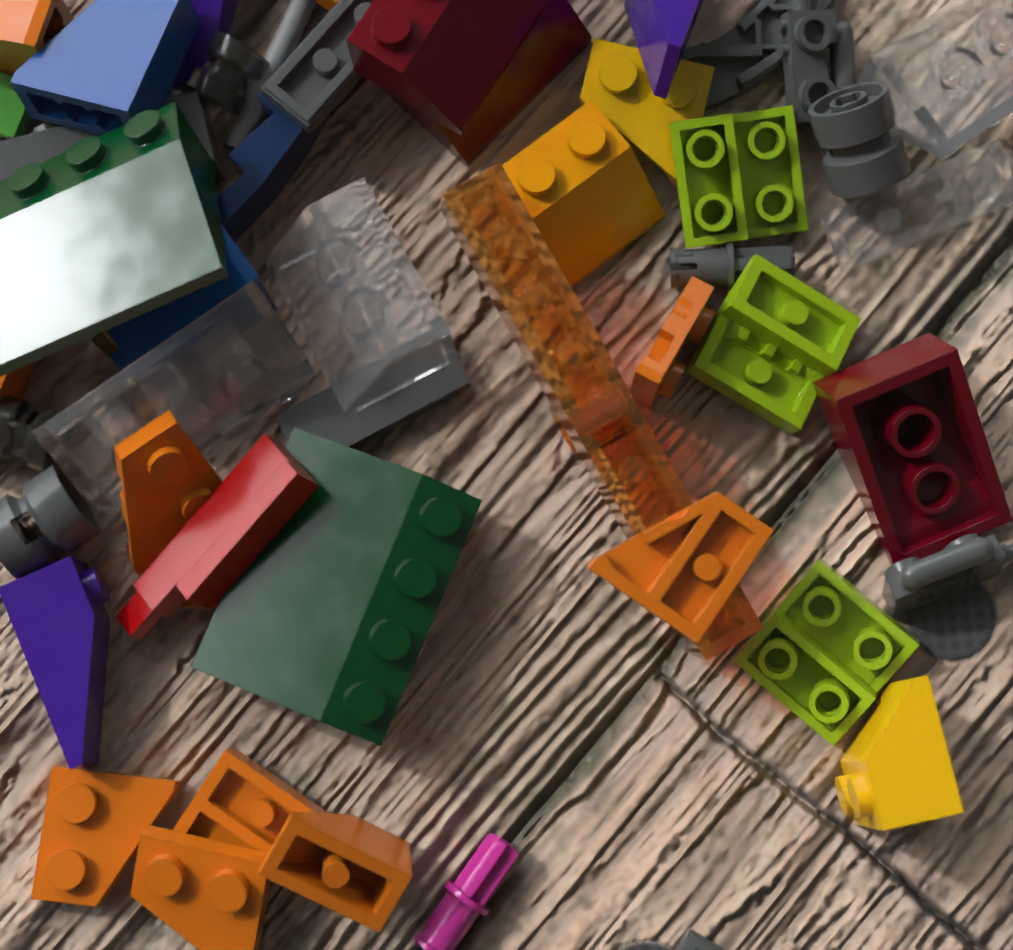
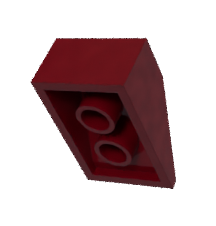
[813,333,1013,566]

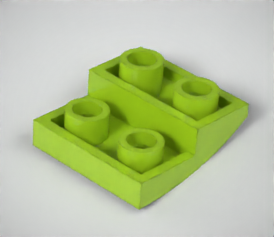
[669,105,808,249]
[733,557,920,746]

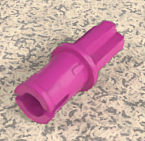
[413,833,519,950]

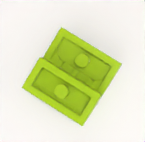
[685,254,861,435]

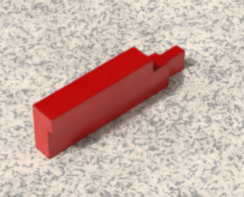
[116,433,319,641]

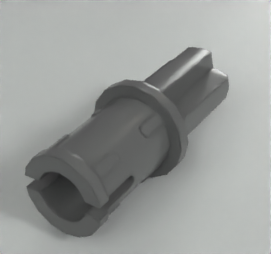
[670,242,795,291]

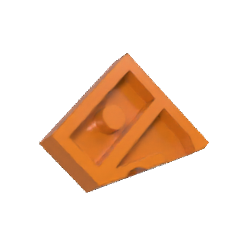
[586,491,774,644]

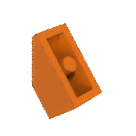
[258,812,413,933]

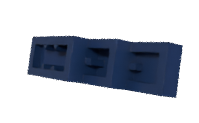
[217,92,335,243]

